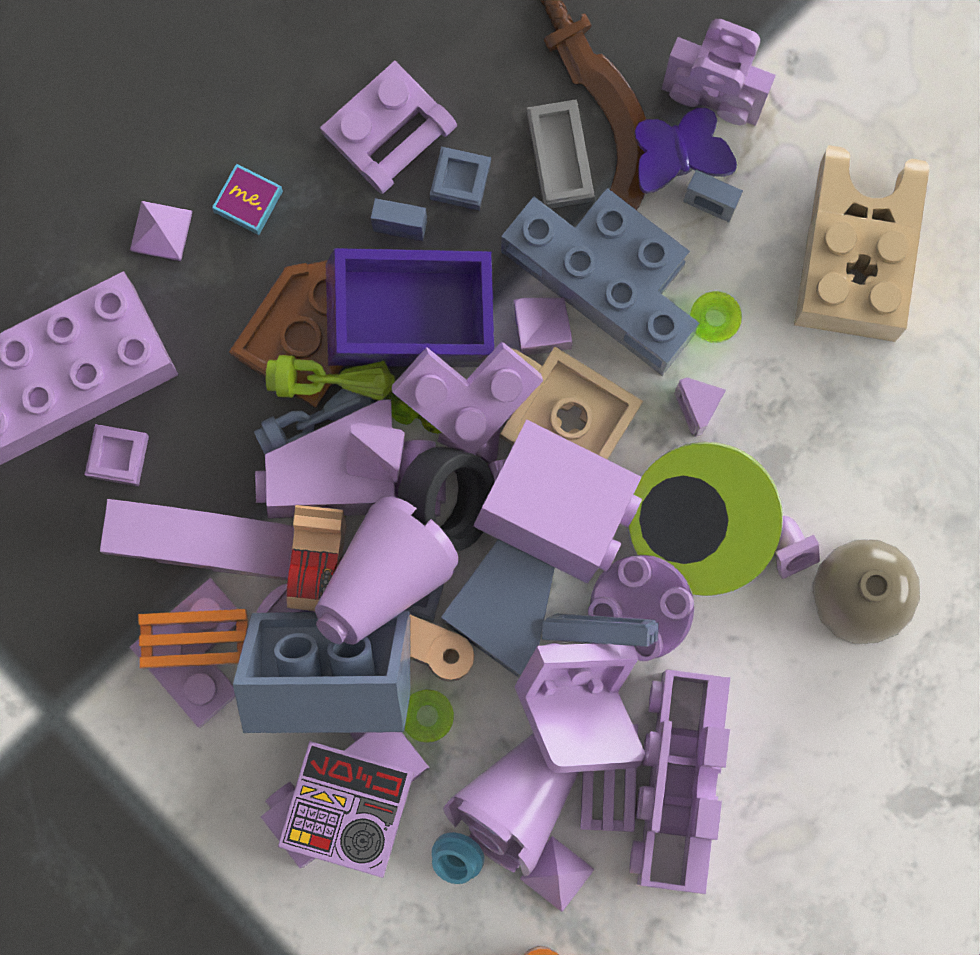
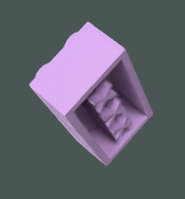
[0,271,178,465]

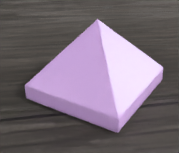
[130,201,192,261]
[520,836,594,912]

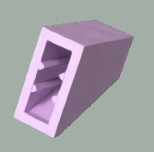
[255,400,395,518]

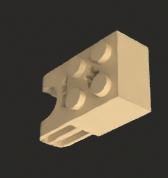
[794,145,929,342]

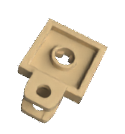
[499,347,643,460]

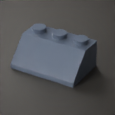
[233,611,410,733]

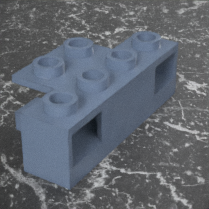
[501,188,699,376]

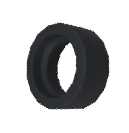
[398,447,495,551]

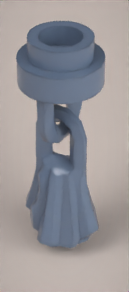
[254,389,375,454]

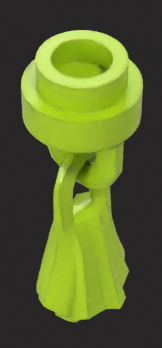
[266,355,396,401]

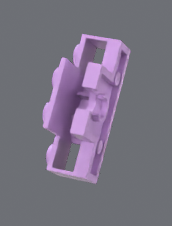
[629,669,730,894]

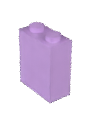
[473,420,642,584]

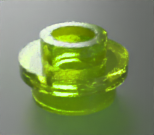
[690,291,742,343]
[405,689,454,743]

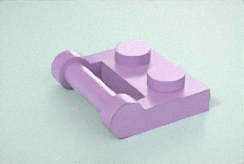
[320,61,457,194]

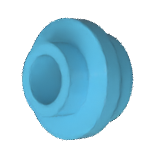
[432,832,485,884]

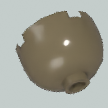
[813,540,920,644]

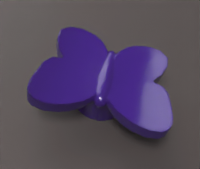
[634,108,737,194]

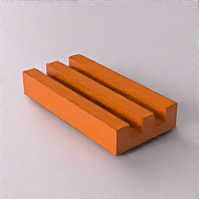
[138,609,248,669]

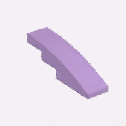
[100,499,294,580]

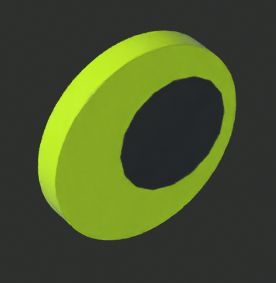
[629,442,783,596]

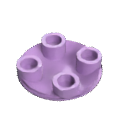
[588,555,694,661]

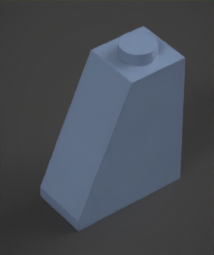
[441,539,555,678]

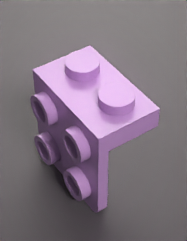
[514,643,646,773]

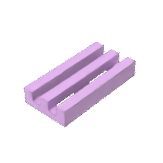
[580,724,638,832]

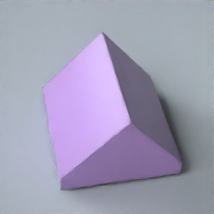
[674,377,726,437]

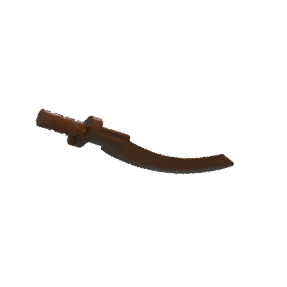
[540,0,646,210]

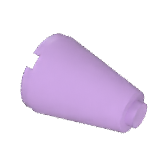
[315,496,458,645]
[443,733,579,876]

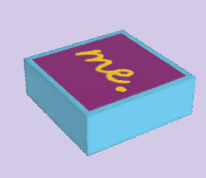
[212,164,283,235]

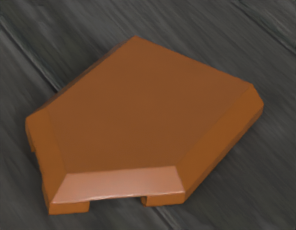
[229,260,344,408]

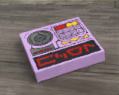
[278,741,414,878]

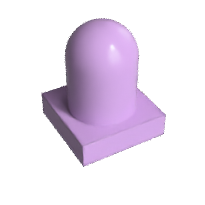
[776,516,820,579]

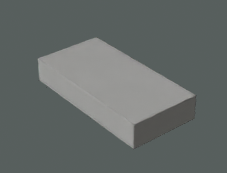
[527,99,595,209]

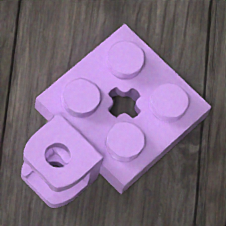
[662,19,776,126]

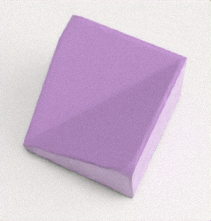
[513,298,573,356]
[346,422,405,483]

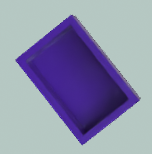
[326,248,494,367]

